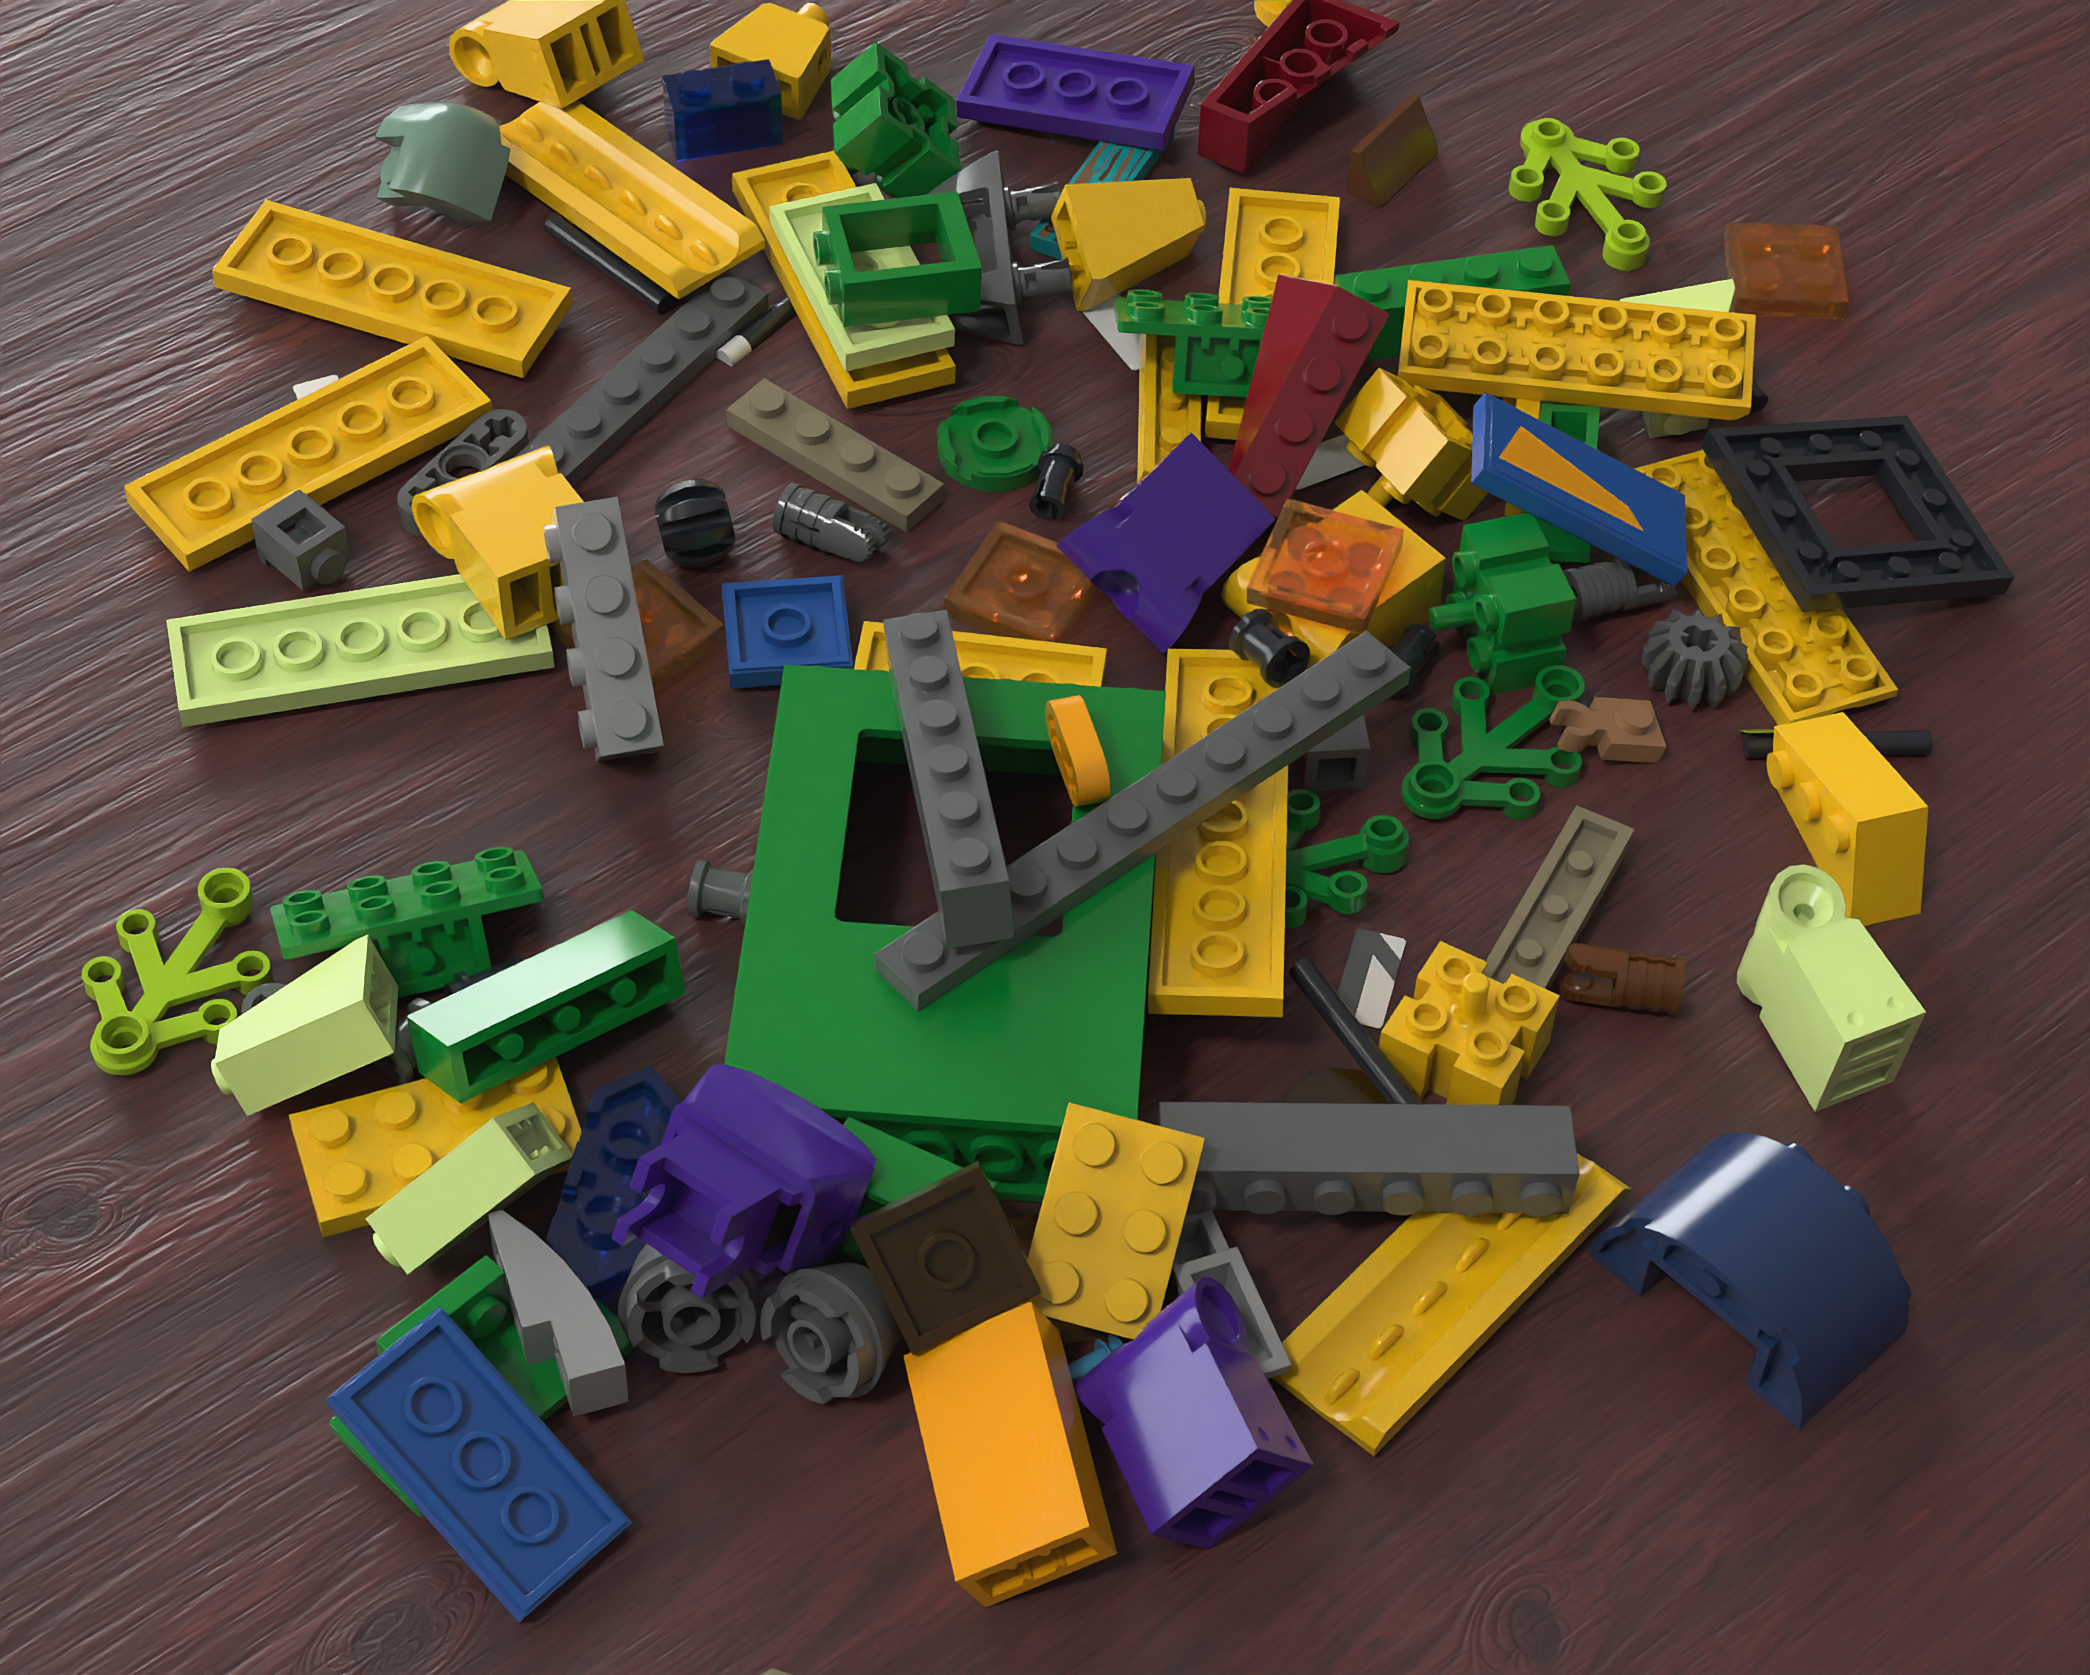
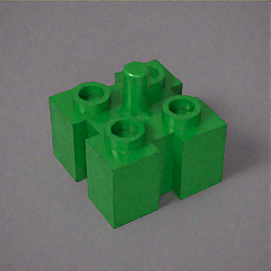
[831,42,961,198]
[1428,512,1576,695]

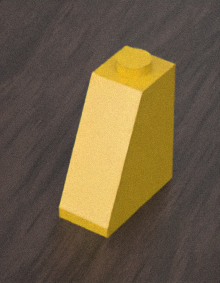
[1051,178,1206,311]

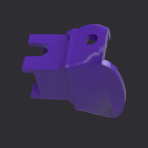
[612,1064,876,1298]

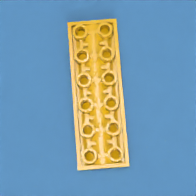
[499,100,766,299]
[1398,280,1756,420]
[1634,450,1898,726]
[1271,1153,1631,1456]

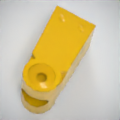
[448,0,645,109]
[411,445,584,640]
[1221,490,1446,671]

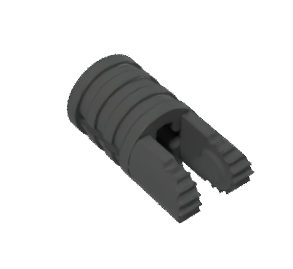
[772,482,891,563]
[1563,558,1677,623]

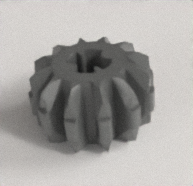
[1641,607,1748,711]

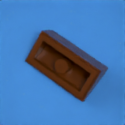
[1347,94,1438,207]

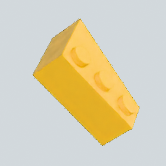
[1767,712,1928,926]

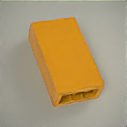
[903,1301,1117,1608]

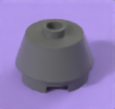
[618,1244,760,1373]
[760,1262,902,1404]

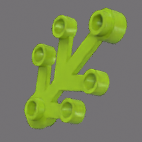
[1509,118,1667,271]
[81,868,273,1075]

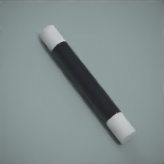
[716,296,797,367]

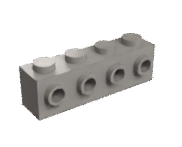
[543,497,664,762]

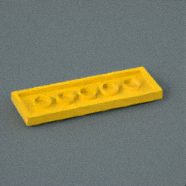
[732,151,956,409]
[1205,188,1340,447]
[212,200,573,378]
[124,336,492,572]

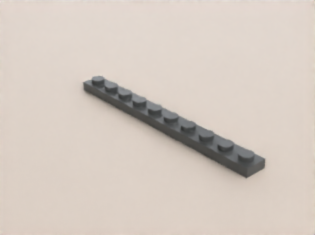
[875,631,1411,1011]

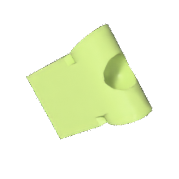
[1737,864,1926,1112]

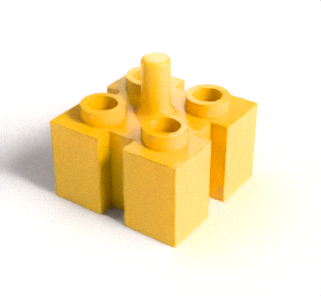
[1334,368,1488,521]
[1378,941,1560,1105]

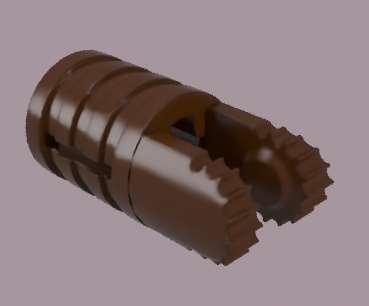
[1559,943,1685,1016]

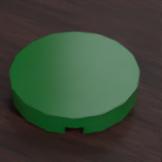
[937,396,1052,492]

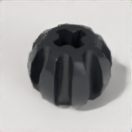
[654,479,736,568]

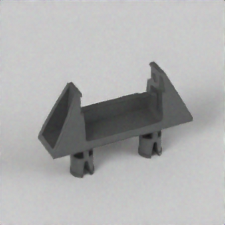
[926,151,1074,345]

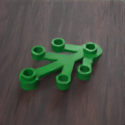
[1401,665,1585,820]
[1285,789,1409,929]

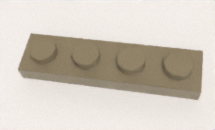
[726,378,944,533]
[1485,805,1635,990]

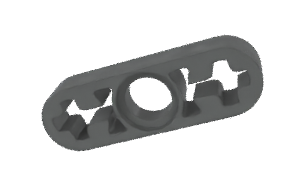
[397,409,529,537]

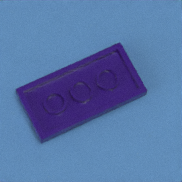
[956,34,1195,150]

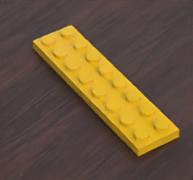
[1148,648,1288,1017]

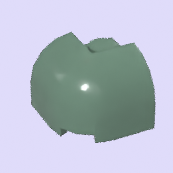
[374,101,510,222]

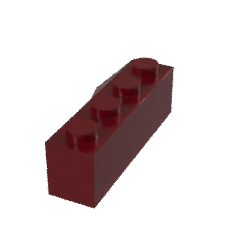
[1197,0,1399,174]
[1229,274,1389,533]

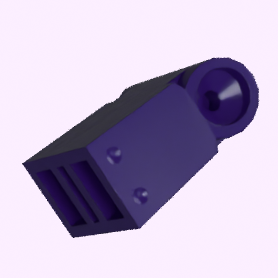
[1056,432,1275,654]
[1073,1277,1314,1550]

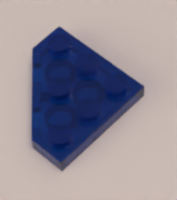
[546,1065,680,1299]

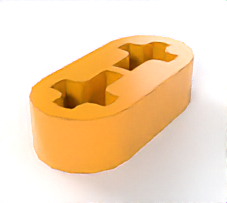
[1045,695,1111,807]

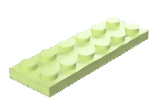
[166,574,554,727]

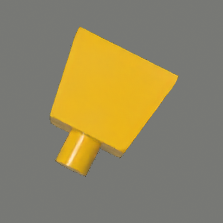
[710,3,832,121]

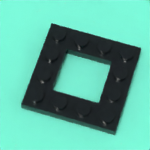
[1701,416,2015,612]

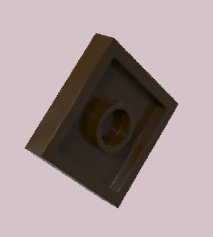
[850,1161,1042,1355]

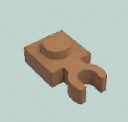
[1550,697,1667,763]

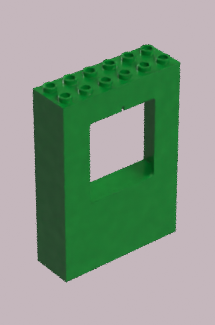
[724,664,1166,1203]

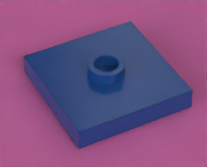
[722,575,853,688]

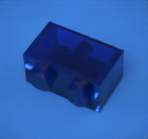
[662,59,783,161]

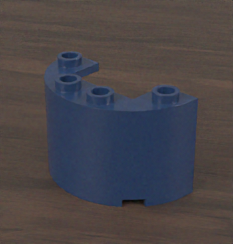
[1588,1132,1911,1430]

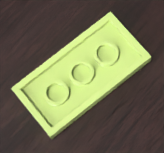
[770,183,955,372]

